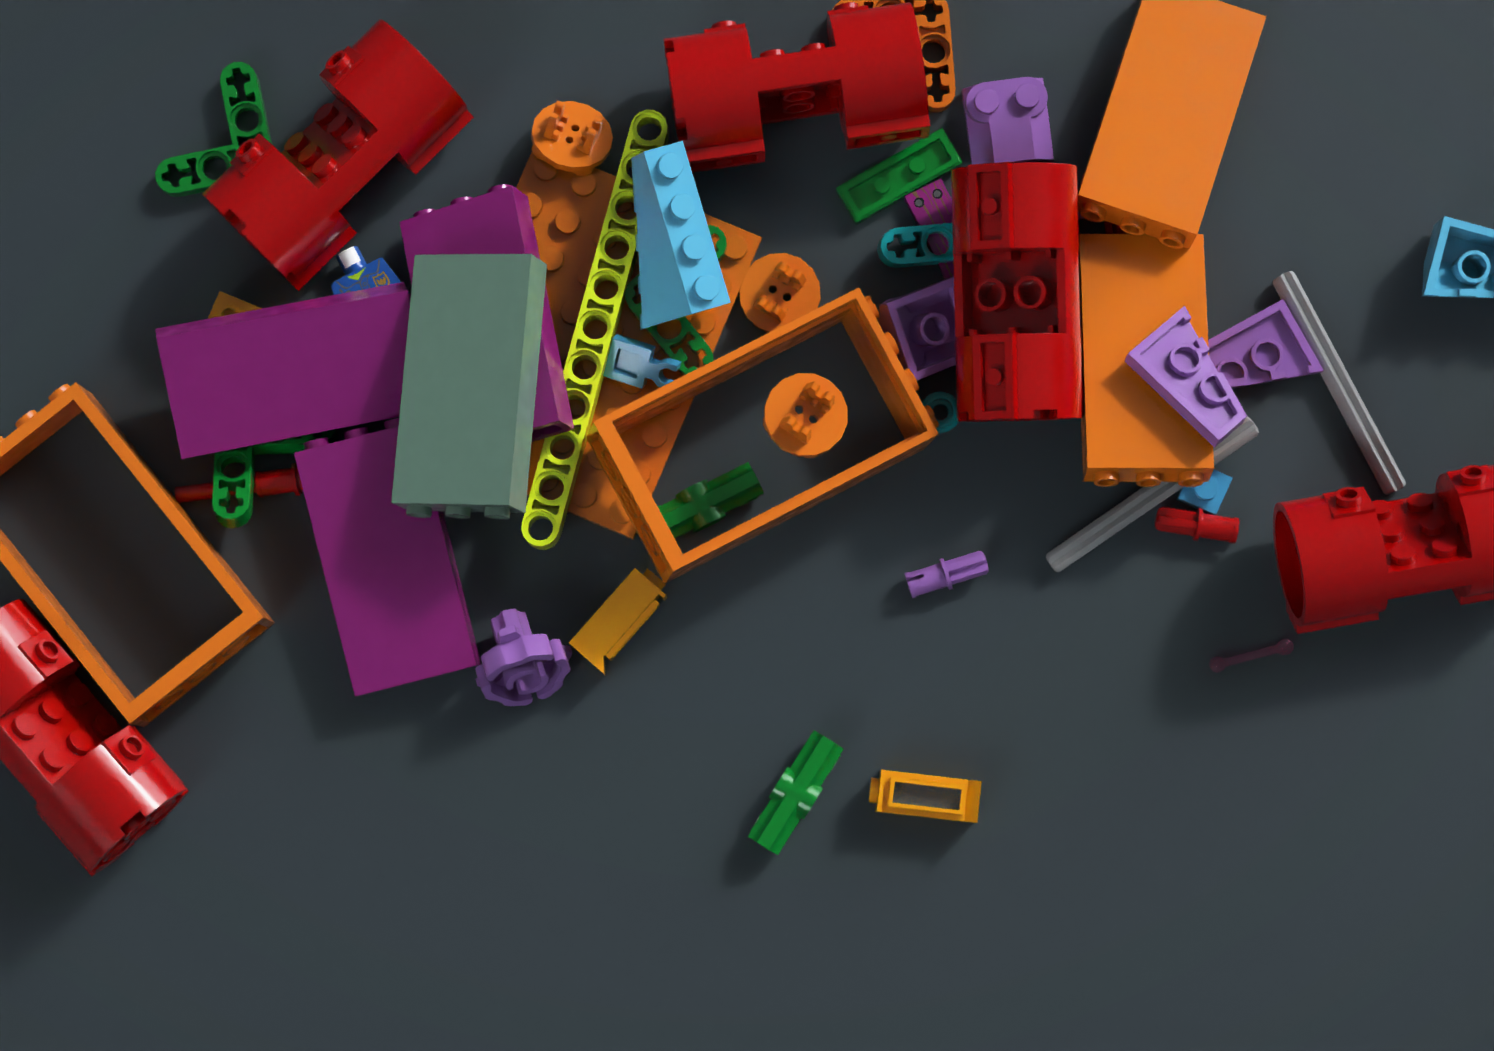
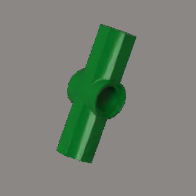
[658,462,764,539]
[748,730,844,855]

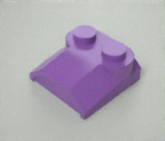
[961,77,1054,164]
[878,276,956,380]

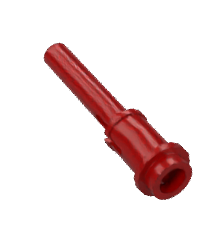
[175,463,303,503]

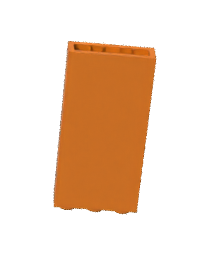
[1078,0,1266,249]
[1078,234,1214,487]

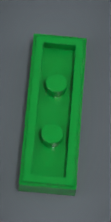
[836,128,963,225]

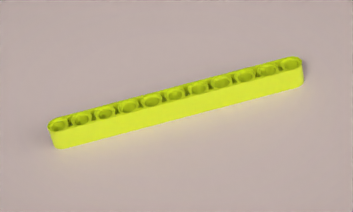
[521,109,669,550]

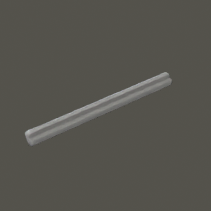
[1273,271,1406,495]
[1046,417,1259,572]

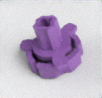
[475,608,572,706]

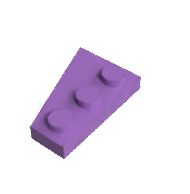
[1208,299,1324,389]
[1125,306,1247,448]

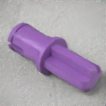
[904,551,989,599]

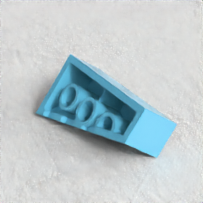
[631,141,731,330]
[1422,216,1494,298]

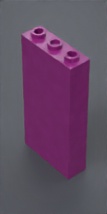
[400,184,574,442]
[155,282,411,459]
[294,418,481,696]

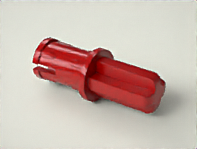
[1155,506,1239,544]

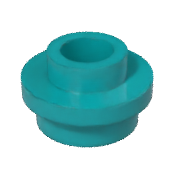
[922,392,958,433]

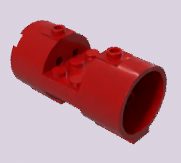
[663,2,931,173]
[202,19,474,291]
[951,162,1083,422]
[1273,465,1494,634]
[0,599,189,877]

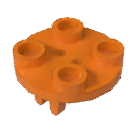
[531,100,613,176]
[739,253,821,333]
[763,373,848,458]

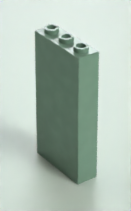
[391,254,547,519]

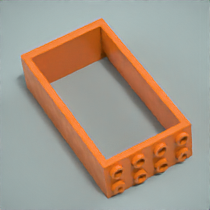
[586,287,939,584]
[0,382,275,727]

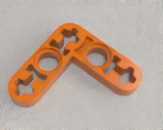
[832,0,956,113]

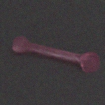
[1209,639,1294,673]

